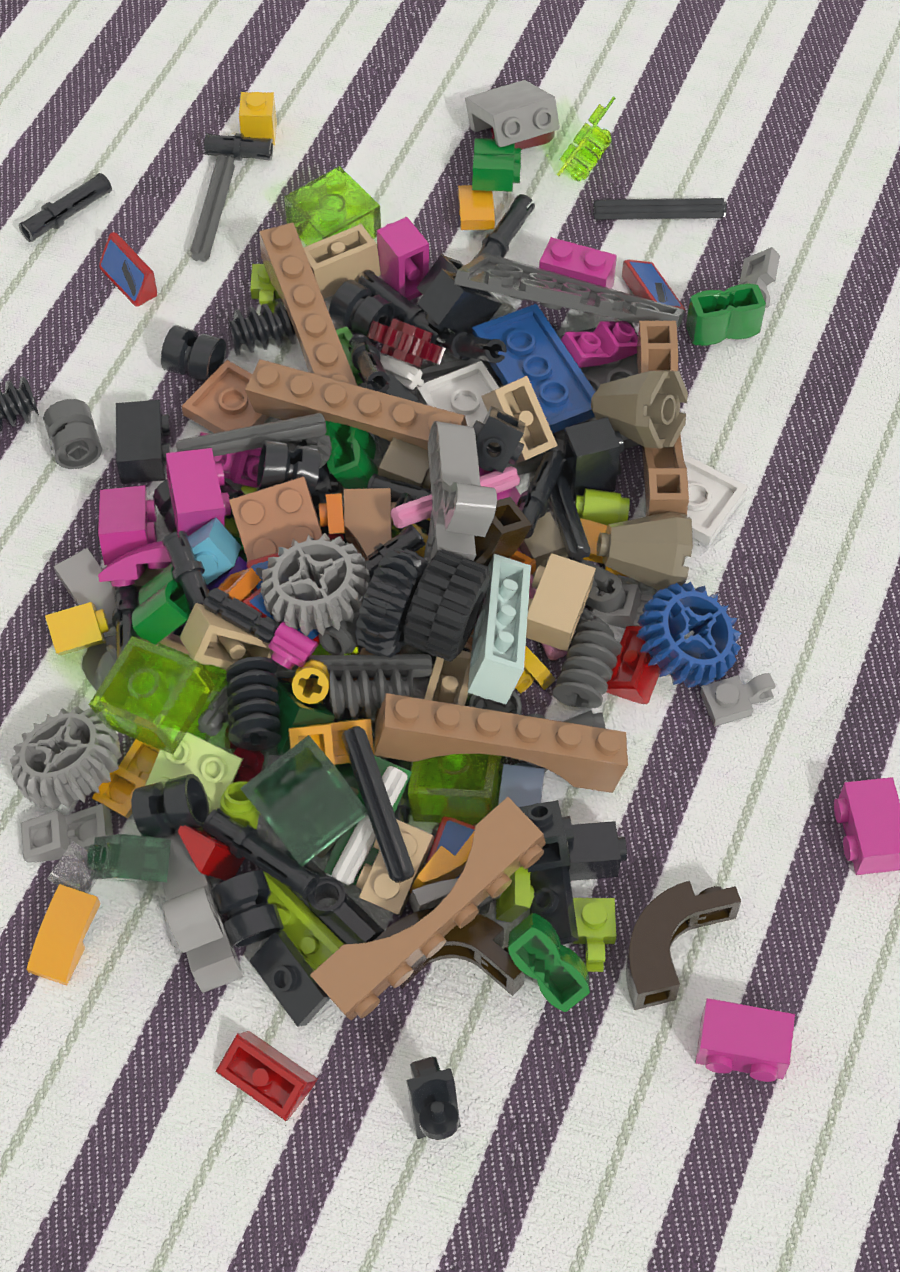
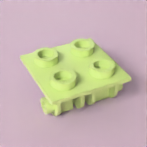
[145,724,243,831]

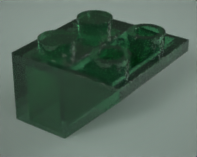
[240,735,368,867]

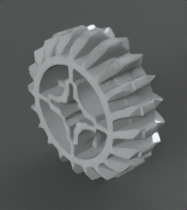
[261,533,371,636]
[10,706,122,810]

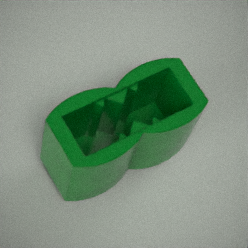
[472,138,521,192]
[686,284,766,346]
[325,421,379,489]
[132,564,191,646]
[508,913,590,1012]

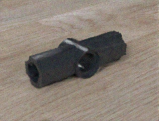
[284,847,384,945]

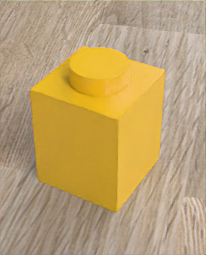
[239,92,277,145]
[45,602,110,656]

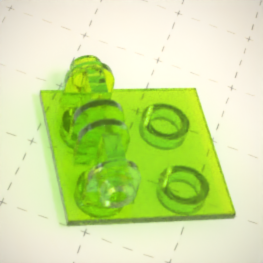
[556,96,616,181]

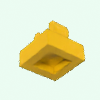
[515,646,556,694]

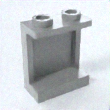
[465,80,560,147]

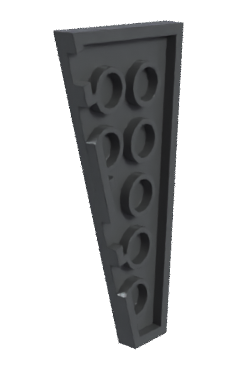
[454,253,685,328]

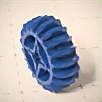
[636,582,742,688]

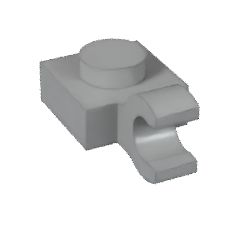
[739,247,780,308]
[700,673,776,727]

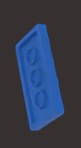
[473,303,595,433]

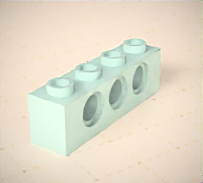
[467,554,531,704]

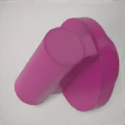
[268,622,318,670]

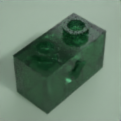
[87,834,171,884]

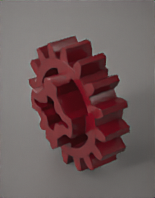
[367,318,446,367]

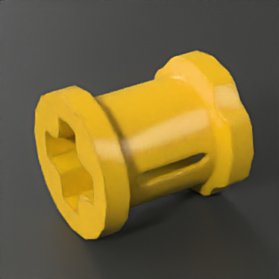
[292,659,330,704]

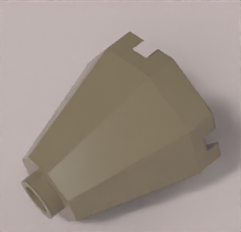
[591,370,688,449]
[597,512,693,591]

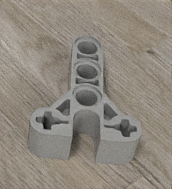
[424,421,497,562]
[151,830,244,993]

